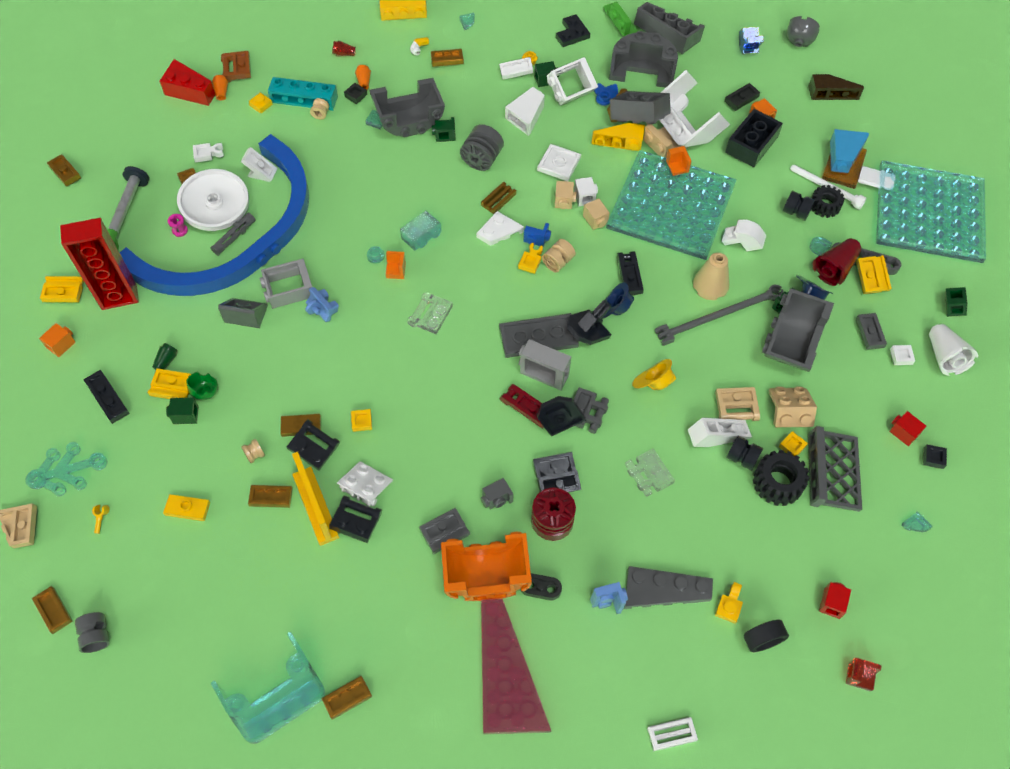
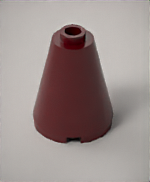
[812,238,861,286]

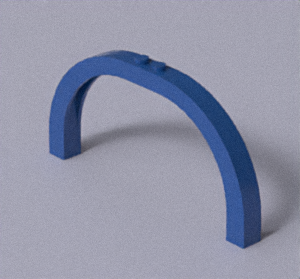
[119,134,309,296]

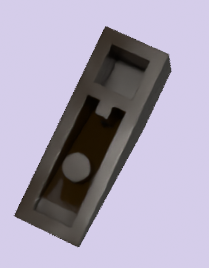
[809,74,864,100]

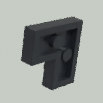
[556,14,590,47]

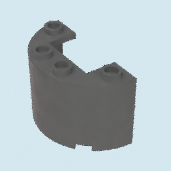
[609,31,678,88]
[369,78,445,137]
[762,288,834,372]

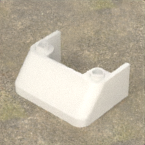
[660,70,730,147]

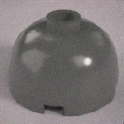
[787,16,820,47]

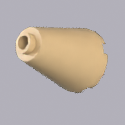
[693,253,729,300]

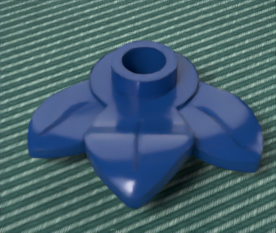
[594,83,618,105]

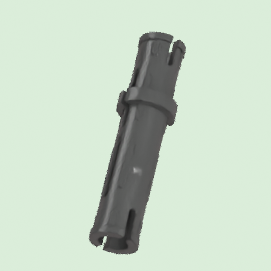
[210,213,256,256]

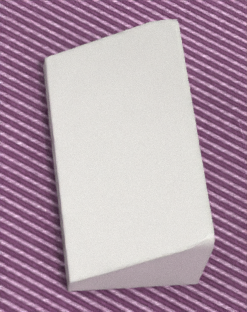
[858,166,895,192]

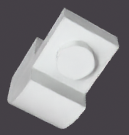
[722,220,766,251]

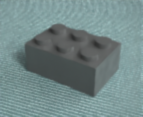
[610,91,671,124]

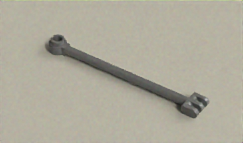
[654,285,784,346]

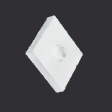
[537,144,581,181]

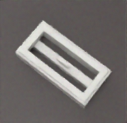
[647,717,698,752]

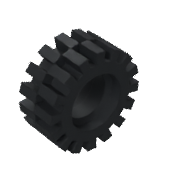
[811,185,845,218]

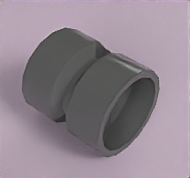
[75,612,109,653]

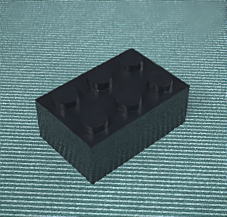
[725,109,783,167]

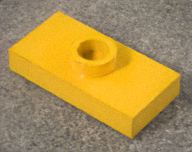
[163,494,210,521]

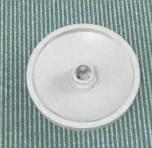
[177,169,249,231]

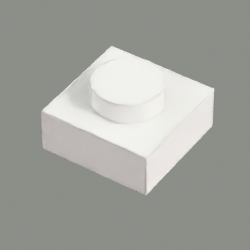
[890,345,915,365]

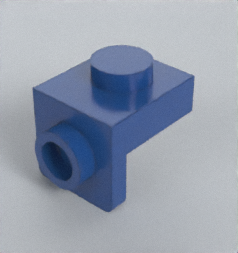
[524,223,551,247]

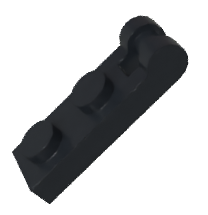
[617,251,644,295]

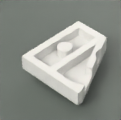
[476,211,524,246]

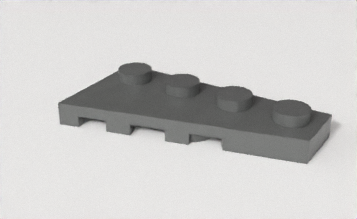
[624,566,713,609]

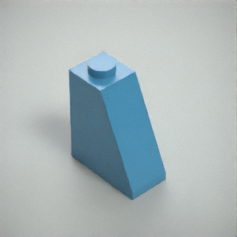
[830,129,869,173]

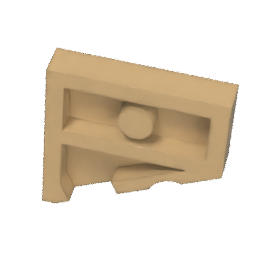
[0,503,37,549]

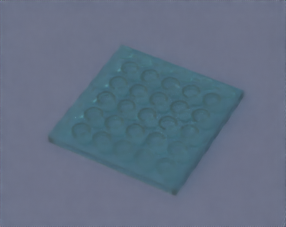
[606,150,737,260]
[876,160,986,263]

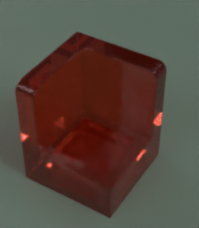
[846,657,882,691]

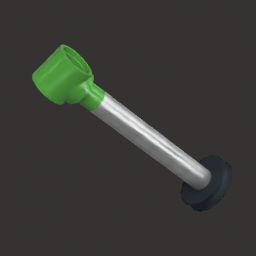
[108,166,150,250]

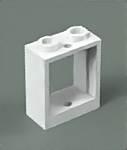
[547,57,598,106]

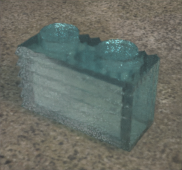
[400,210,442,251]

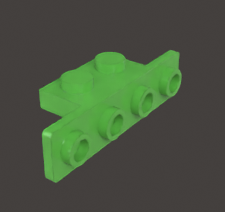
[603,2,638,37]

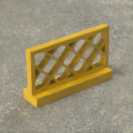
[292,452,339,546]

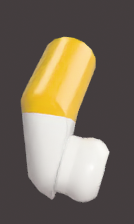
[410,37,429,56]

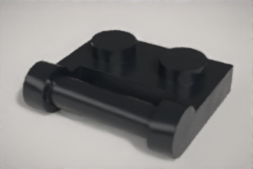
[286,419,341,471]
[329,495,382,543]

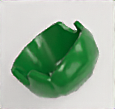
[186,371,218,400]

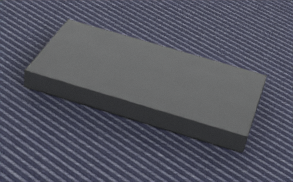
[499,313,579,358]

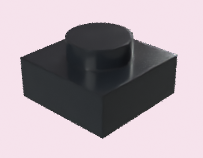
[923,444,947,469]

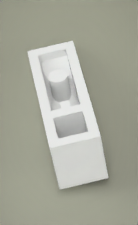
[688,418,752,447]

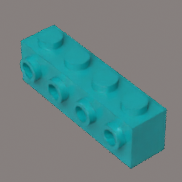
[268,77,338,111]

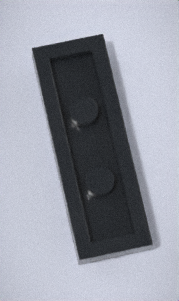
[83,370,130,424]

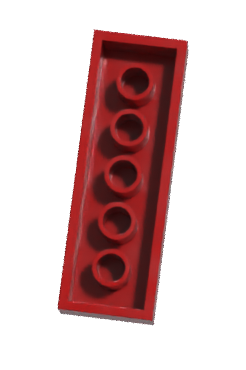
[60,217,139,310]

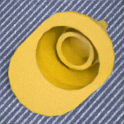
[632,359,676,390]

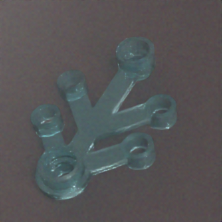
[25,442,107,496]

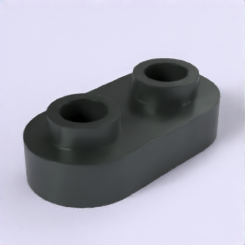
[520,573,562,600]

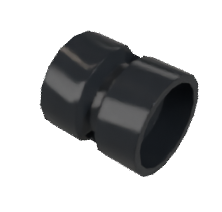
[783,190,815,221]
[726,435,763,471]

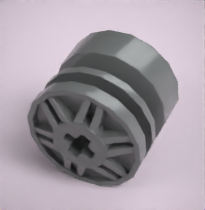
[460,124,504,171]

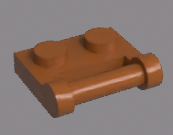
[221,51,251,83]

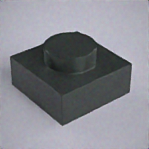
[344,83,367,104]

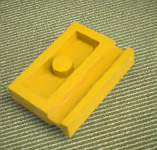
[856,255,892,294]
[40,276,84,302]
[147,369,191,399]

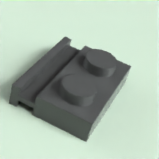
[419,508,470,554]

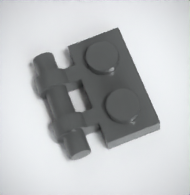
[574,387,609,434]

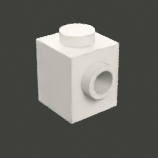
[574,177,598,206]

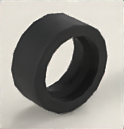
[744,619,789,653]

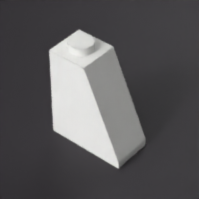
[505,87,545,136]

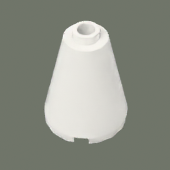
[929,324,978,376]

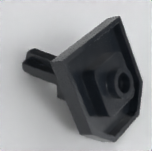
[567,300,612,345]
[537,396,586,437]

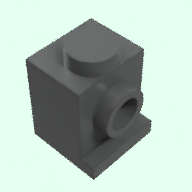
[481,478,513,510]

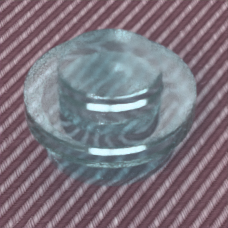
[367,246,385,263]

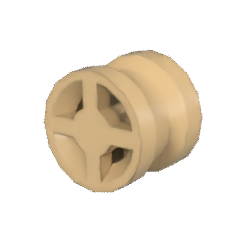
[310,98,329,120]
[241,439,265,463]

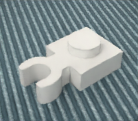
[193,143,224,163]

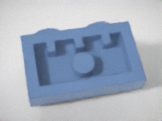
[590,582,628,614]

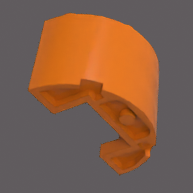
[441,531,532,601]

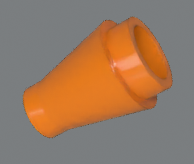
[355,65,371,90]
[212,75,228,101]

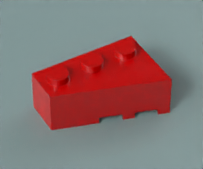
[160,59,216,106]

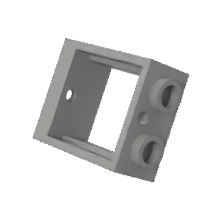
[260,258,312,309]
[518,339,571,390]

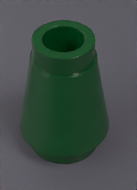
[152,343,177,370]

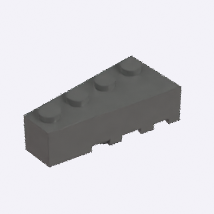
[634,2,705,54]

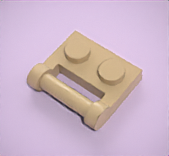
[715,387,760,421]

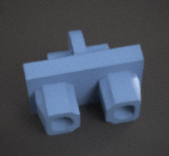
[305,287,339,322]

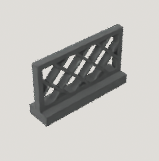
[808,426,862,512]

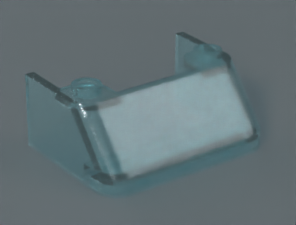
[211,632,325,744]

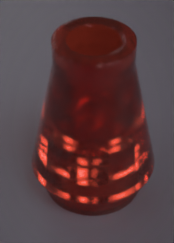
[332,40,356,57]

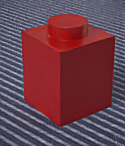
[889,411,927,447]
[819,582,852,619]

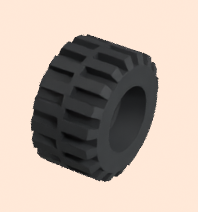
[753,450,809,506]

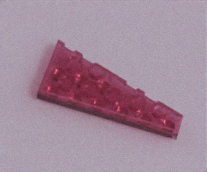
[481,599,551,734]

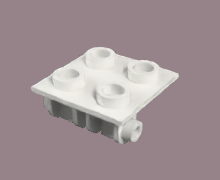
[337,461,393,507]

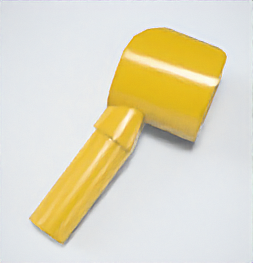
[92,505,109,534]

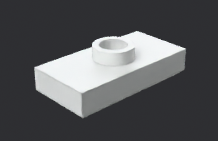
[499,57,534,80]

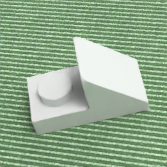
[241,147,278,182]

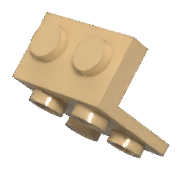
[643,124,688,161]
[769,386,817,427]

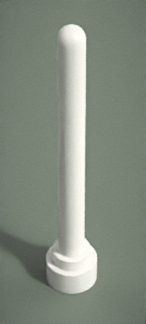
[790,165,867,210]

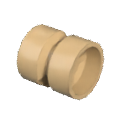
[542,239,576,272]

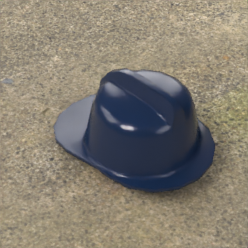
[796,275,833,300]
[601,283,634,319]

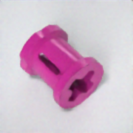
[167,214,188,237]

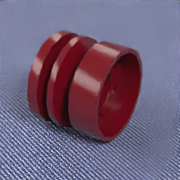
[531,487,576,541]

